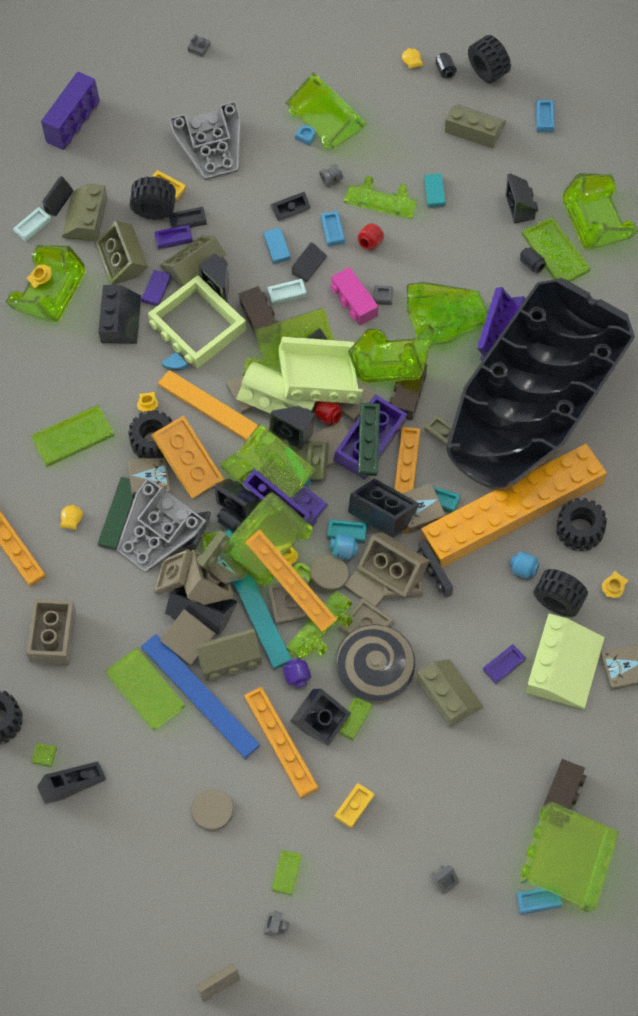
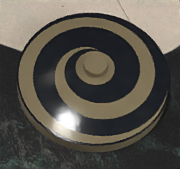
[335,624,415,703]

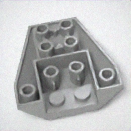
[169,100,241,179]
[116,478,207,572]

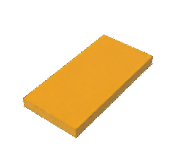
[151,415,224,499]

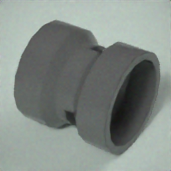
[319,163,343,187]

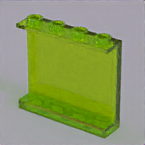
[520,802,619,912]

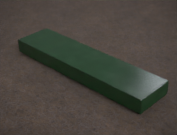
[358,403,380,476]
[98,477,135,550]

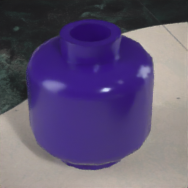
[283,658,312,689]

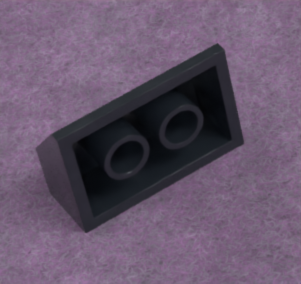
[98,285,141,344]
[348,478,419,538]
[165,585,237,635]

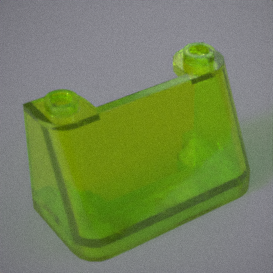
[285,72,367,149]
[562,173,638,249]
[5,245,86,322]
[348,324,434,383]
[223,492,313,587]

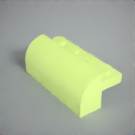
[236,362,317,413]

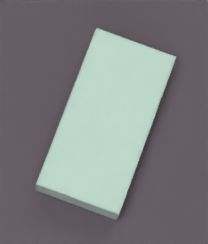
[13,207,52,242]
[267,279,307,305]

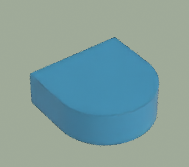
[295,125,315,145]

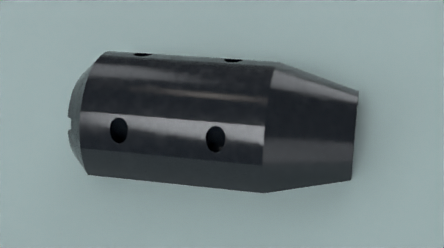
[446,278,635,491]

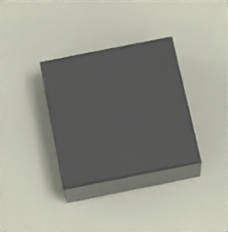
[374,285,393,305]

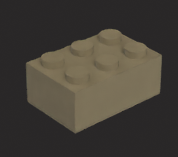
[26,599,76,665]

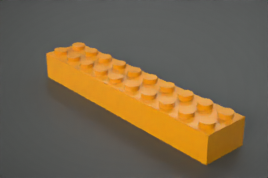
[421,443,607,568]

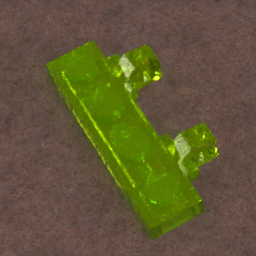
[344,175,417,219]
[286,591,353,660]

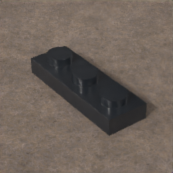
[417,540,453,598]

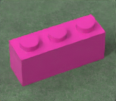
[330,267,378,325]

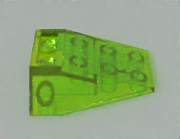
[407,282,488,345]

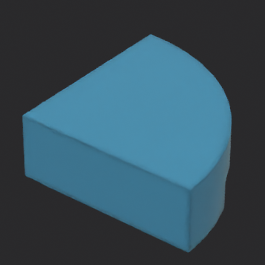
[162,352,188,370]

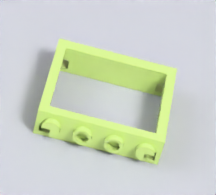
[148,275,247,369]

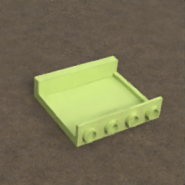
[278,337,363,404]

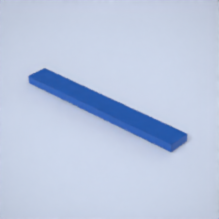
[141,634,260,759]

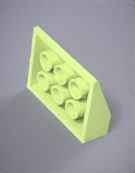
[526,613,605,710]

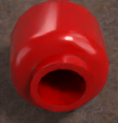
[358,223,384,250]
[314,401,342,425]

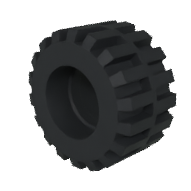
[468,35,511,83]
[129,176,176,220]
[128,410,172,458]
[556,498,607,551]
[533,569,588,617]
[0,691,23,744]

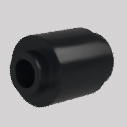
[435,53,457,78]
[520,247,546,273]
[217,507,246,534]

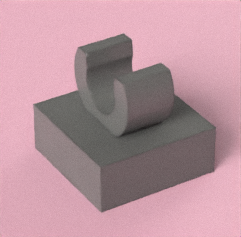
[187,34,211,57]
[432,865,459,894]
[264,911,290,936]

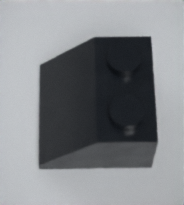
[505,173,538,224]
[198,253,229,303]
[269,406,315,450]
[214,478,261,523]
[290,689,351,746]

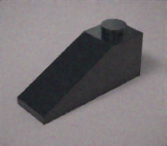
[37,761,106,804]

